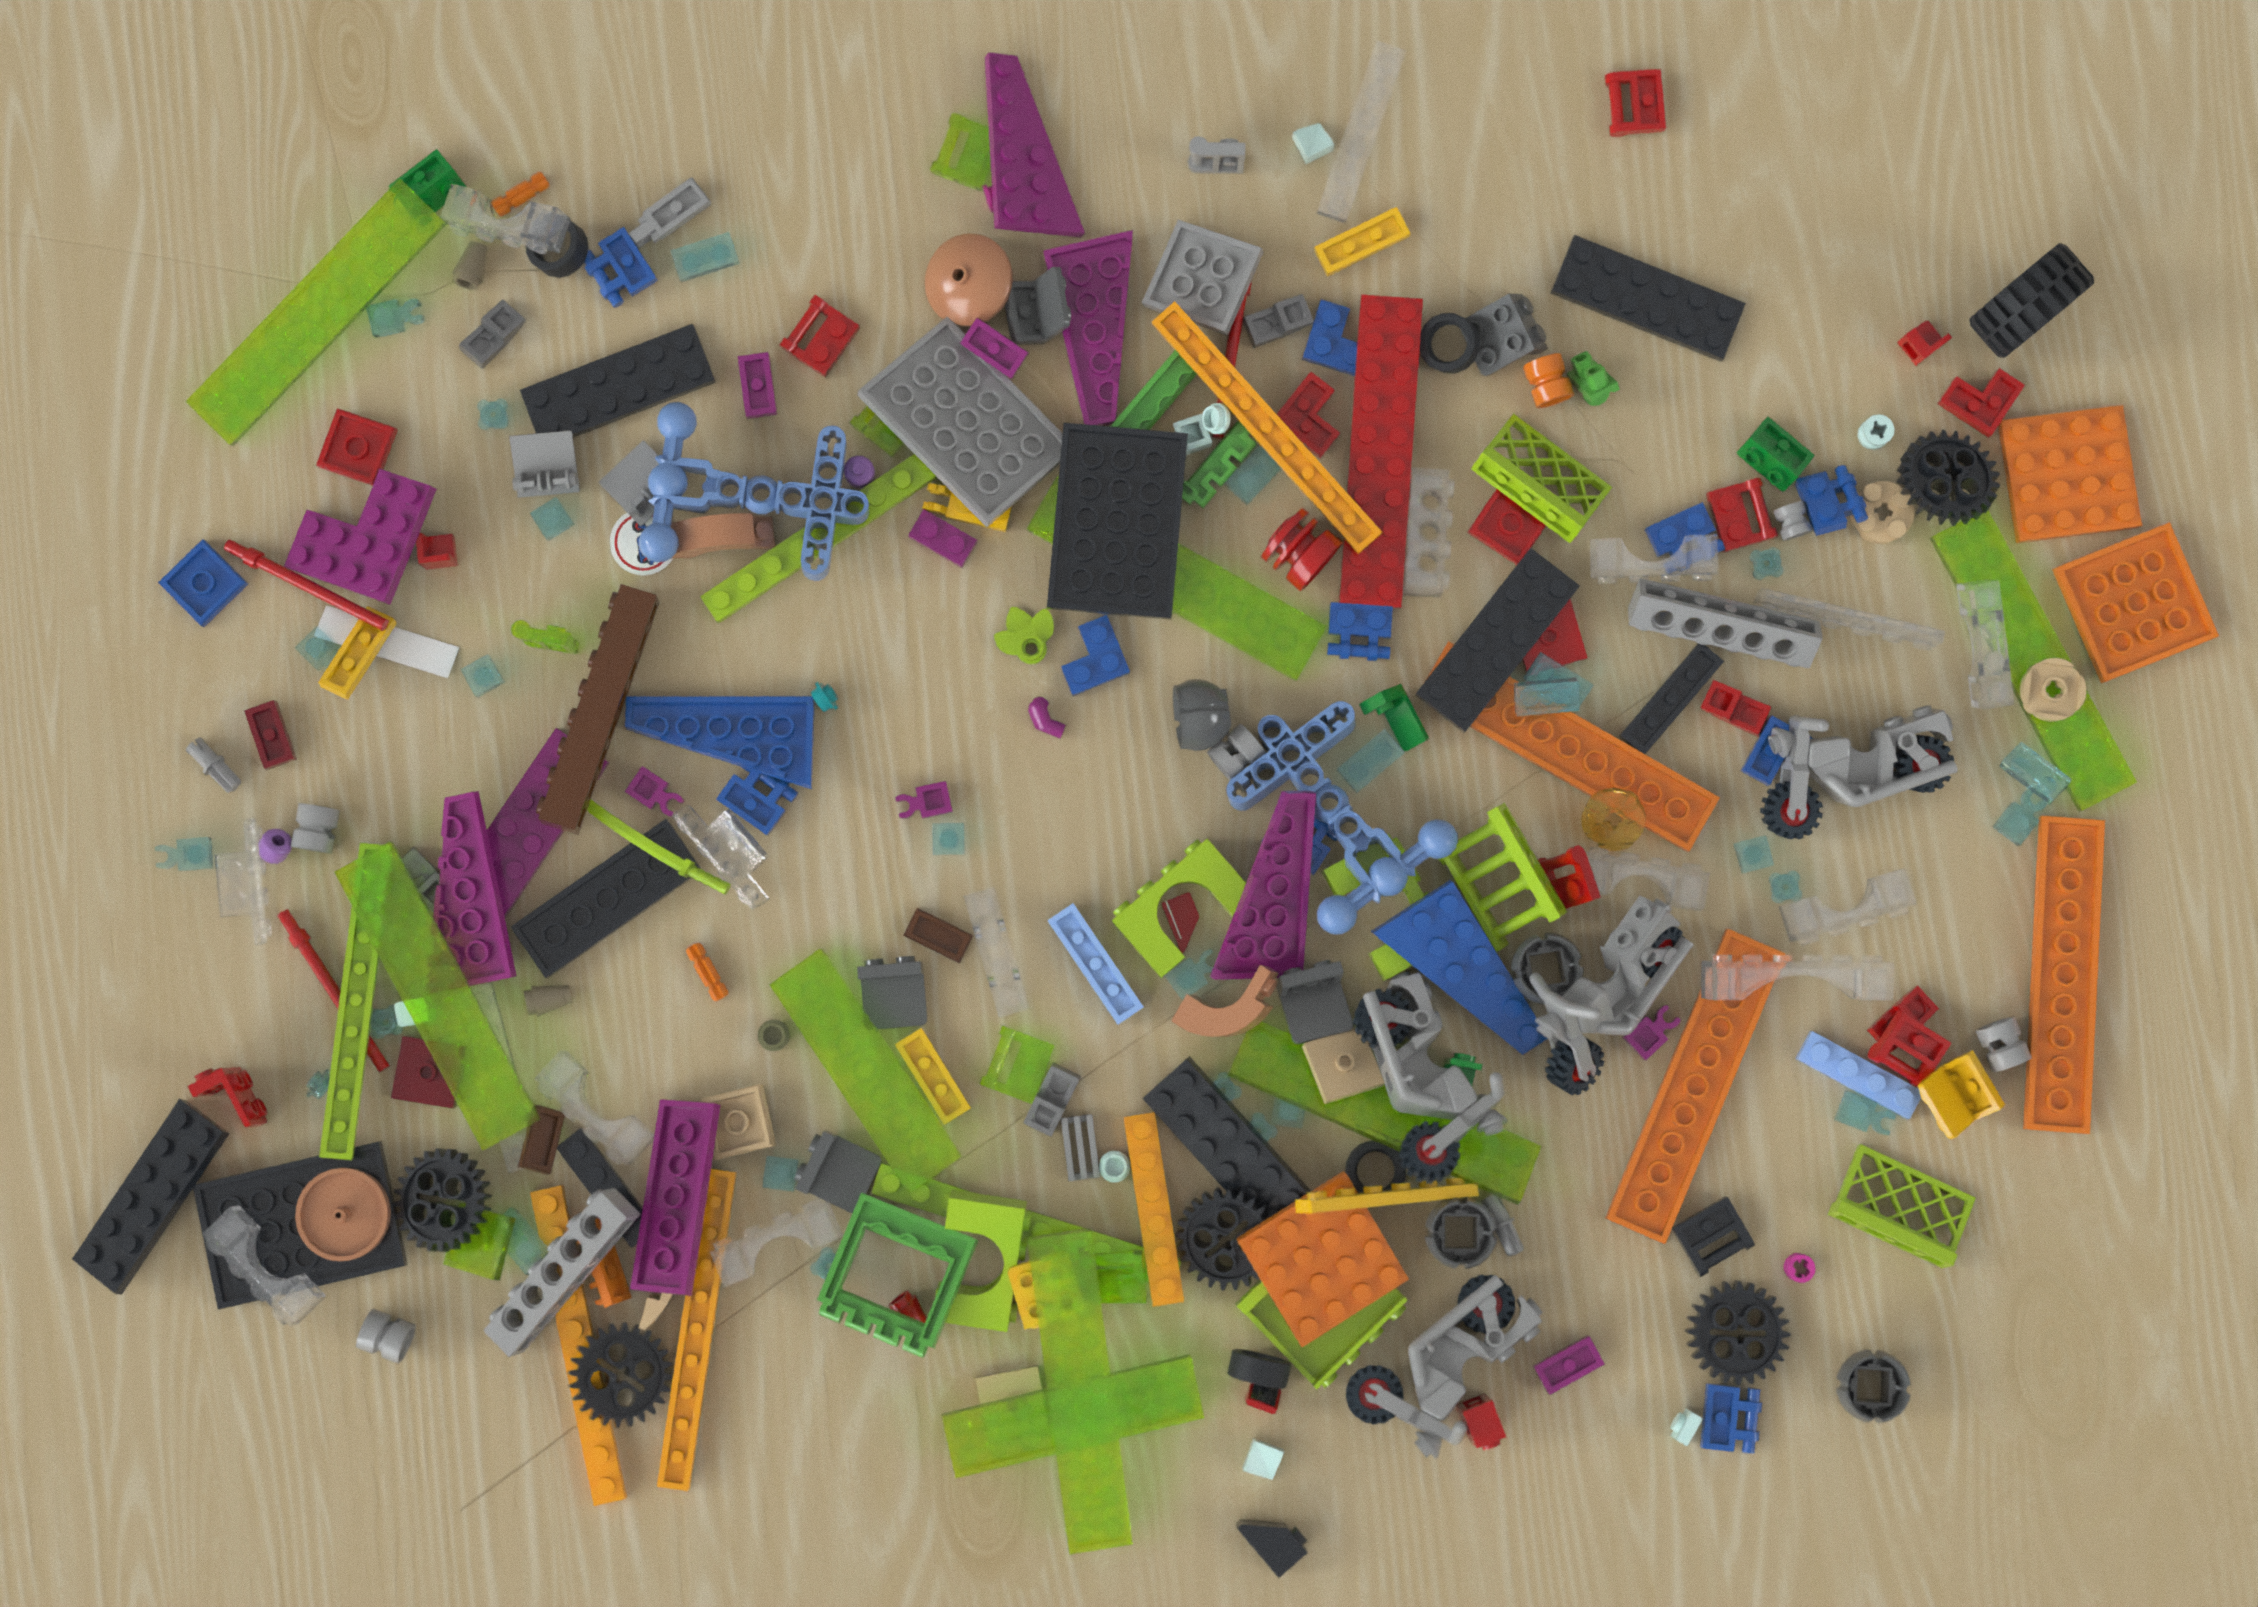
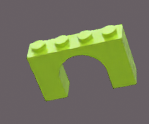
[1321,834,1429,981]
[1112,839,1246,978]
[935,1190,1032,1332]

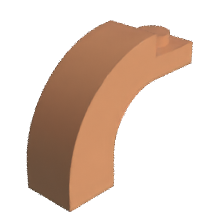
[671,513,775,559]
[1171,965,1279,1038]

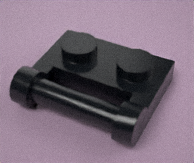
[1672,1196,1755,1278]

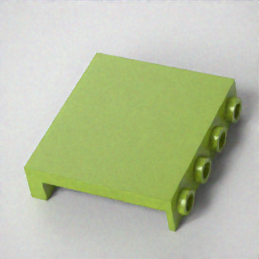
[1235,1280,1408,1390]

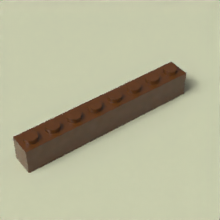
[536,584,660,835]

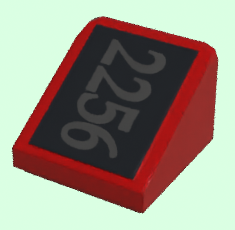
[1245,1383,1281,1415]

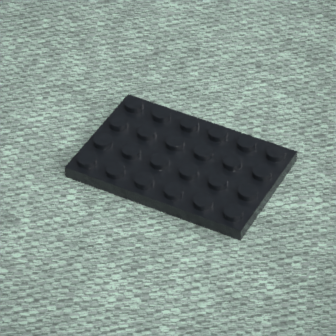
[1047,423,1188,620]
[193,1141,408,1310]

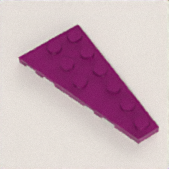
[985,52,1085,238]
[1043,230,1133,426]
[426,791,517,994]
[1210,791,1316,980]

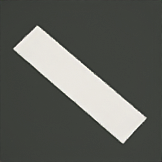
[314,605,460,678]

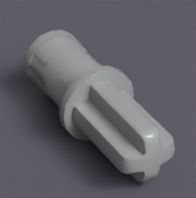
[186,738,241,793]
[1480,1192,1524,1256]

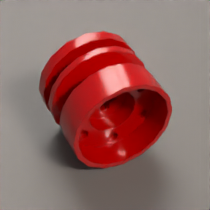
[1260,508,1343,592]

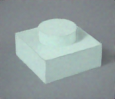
[1670,1409,1703,1446]

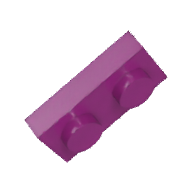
[960,318,1029,379]
[737,352,778,419]
[908,509,978,568]
[1533,1335,1605,1395]

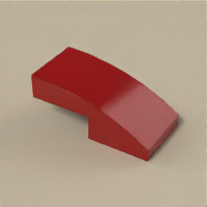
[1700,680,1772,737]
[1867,985,1939,1053]

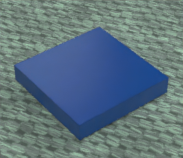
[158,539,249,627]

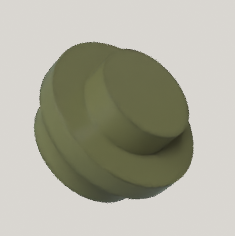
[758,1020,790,1051]

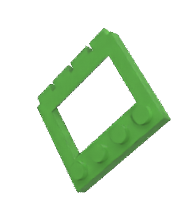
[1110,350,1257,508]
[817,1193,979,1358]

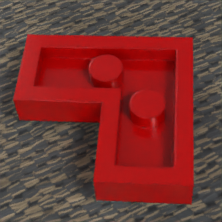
[1937,368,2025,438]
[1277,371,1340,459]

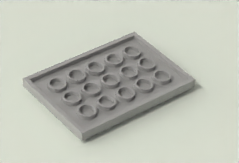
[857,317,1063,527]

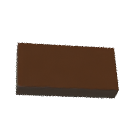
[903,908,973,964]
[517,1105,566,1175]

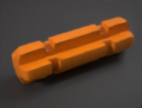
[491,172,550,216]
[686,942,729,1001]

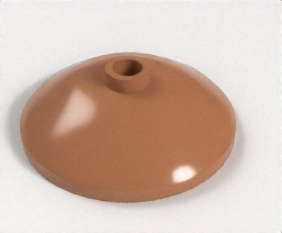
[925,233,1013,327]

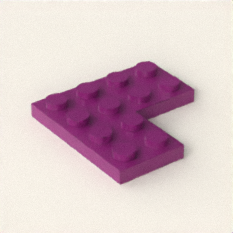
[284,469,437,605]

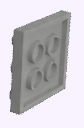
[1142,220,1264,336]

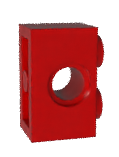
[1456,1393,1506,1451]

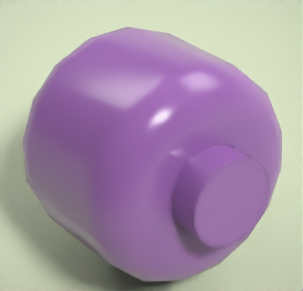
[844,456,875,489]
[257,829,292,864]

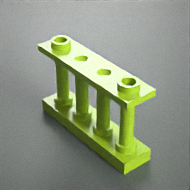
[1439,803,1567,952]

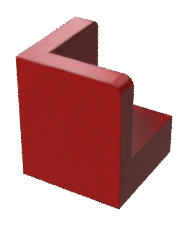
[1897,320,1953,366]
[416,533,458,570]

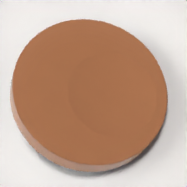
[295,1168,391,1261]

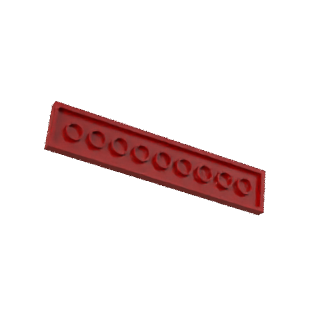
[1339,294,1423,609]

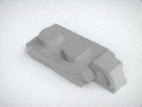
[629,178,711,248]

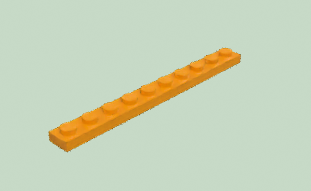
[1152,301,1382,554]
[657,1168,737,1491]
[530,1185,627,1506]

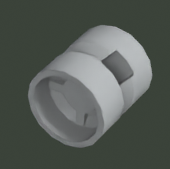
[1207,724,1266,780]
[290,803,340,854]
[1976,1016,2032,1072]
[356,1309,416,1364]

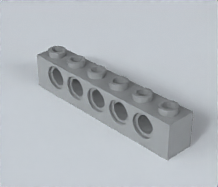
[1628,578,1823,668]
[483,1188,640,1357]

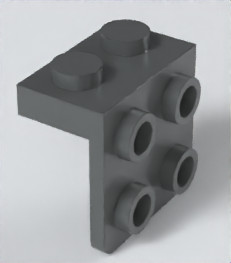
[1005,267,1071,345]
[1460,294,1548,376]
[857,956,928,1030]
[1276,960,1353,1044]
[794,1130,882,1213]

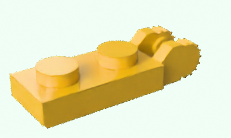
[922,483,1013,532]

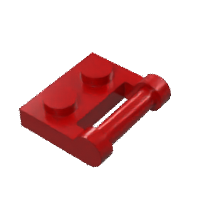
[1605,69,1666,137]
[779,295,860,378]
[1706,477,1779,553]
[1538,845,1601,909]
[1868,1010,1951,1089]

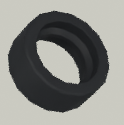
[526,214,589,278]
[1420,313,1480,374]
[1345,1140,1406,1193]
[1227,1349,1291,1389]

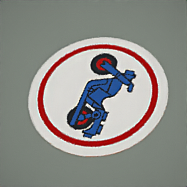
[610,513,673,575]

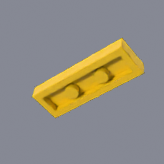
[1314,207,1411,277]
[318,606,397,700]
[895,1028,971,1125]

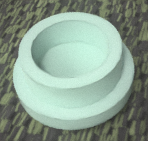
[1202,403,1230,434]
[1099,1151,1130,1183]

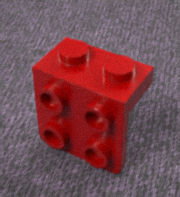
[187,1067,268,1128]

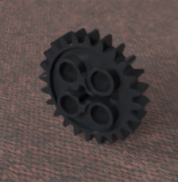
[1897,430,2000,526]
[393,1148,492,1252]
[1175,1186,1273,1291]
[1685,1280,1791,1385]
[567,1322,673,1428]

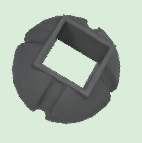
[1173,679,1231,751]
[1511,933,1584,1005]
[1425,1197,1497,1269]
[1836,1349,1911,1423]

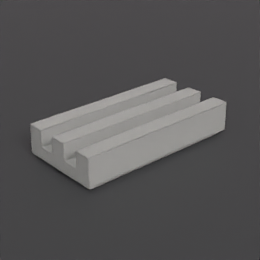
[1061,1114,1100,1181]

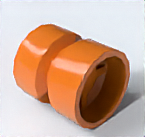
[1523,353,1575,409]

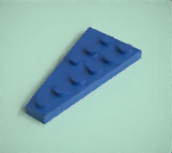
[625,696,815,789]
[1371,880,1548,1055]

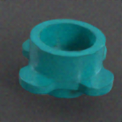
[811,682,838,712]

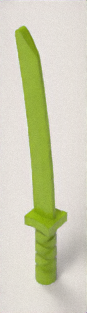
[587,799,731,895]

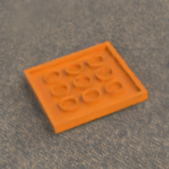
[1998,405,2142,543]
[2052,522,2219,683]
[1236,1171,1409,1347]

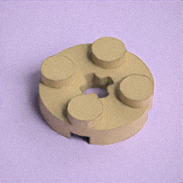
[1850,481,1914,544]
[2020,658,2087,722]

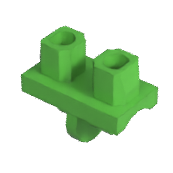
[1566,351,1620,406]

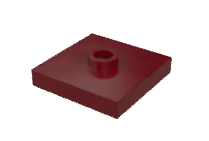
[391,1036,467,1109]

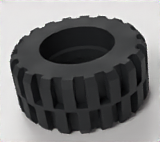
[1969,243,2094,358]

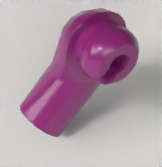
[1028,697,1066,739]

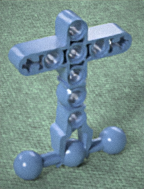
[639,402,869,581]
[1226,701,1458,934]

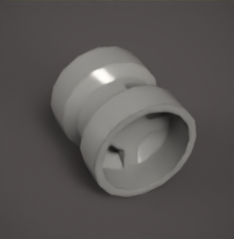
[1773,501,1813,541]

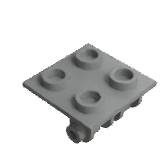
[509,430,580,498]
[598,440,659,526]

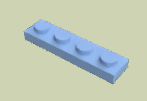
[1047,903,1144,1025]
[1795,1031,1921,1120]

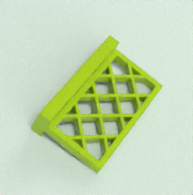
[1471,413,1612,543]
[1827,1144,1976,1269]

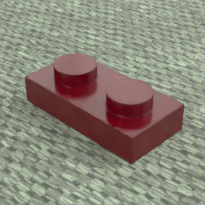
[244,700,297,770]

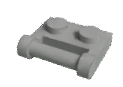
[1188,136,1245,174]

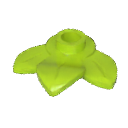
[994,607,1054,664]

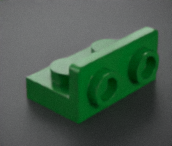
[389,149,467,224]
[1737,416,1815,492]

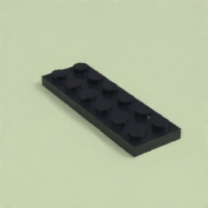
[1550,235,1746,362]
[520,324,716,438]
[1415,548,1580,733]
[511,819,702,979]
[1142,1056,1311,1216]
[72,1099,230,1295]

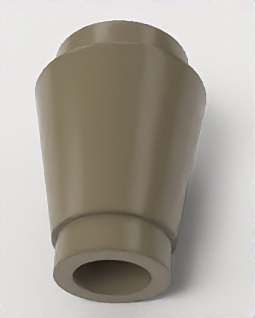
[452,241,487,290]
[524,985,572,1017]

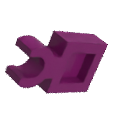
[624,766,684,817]
[895,781,953,819]
[1622,1005,1681,1061]

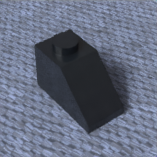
[1236,1519,1308,1578]

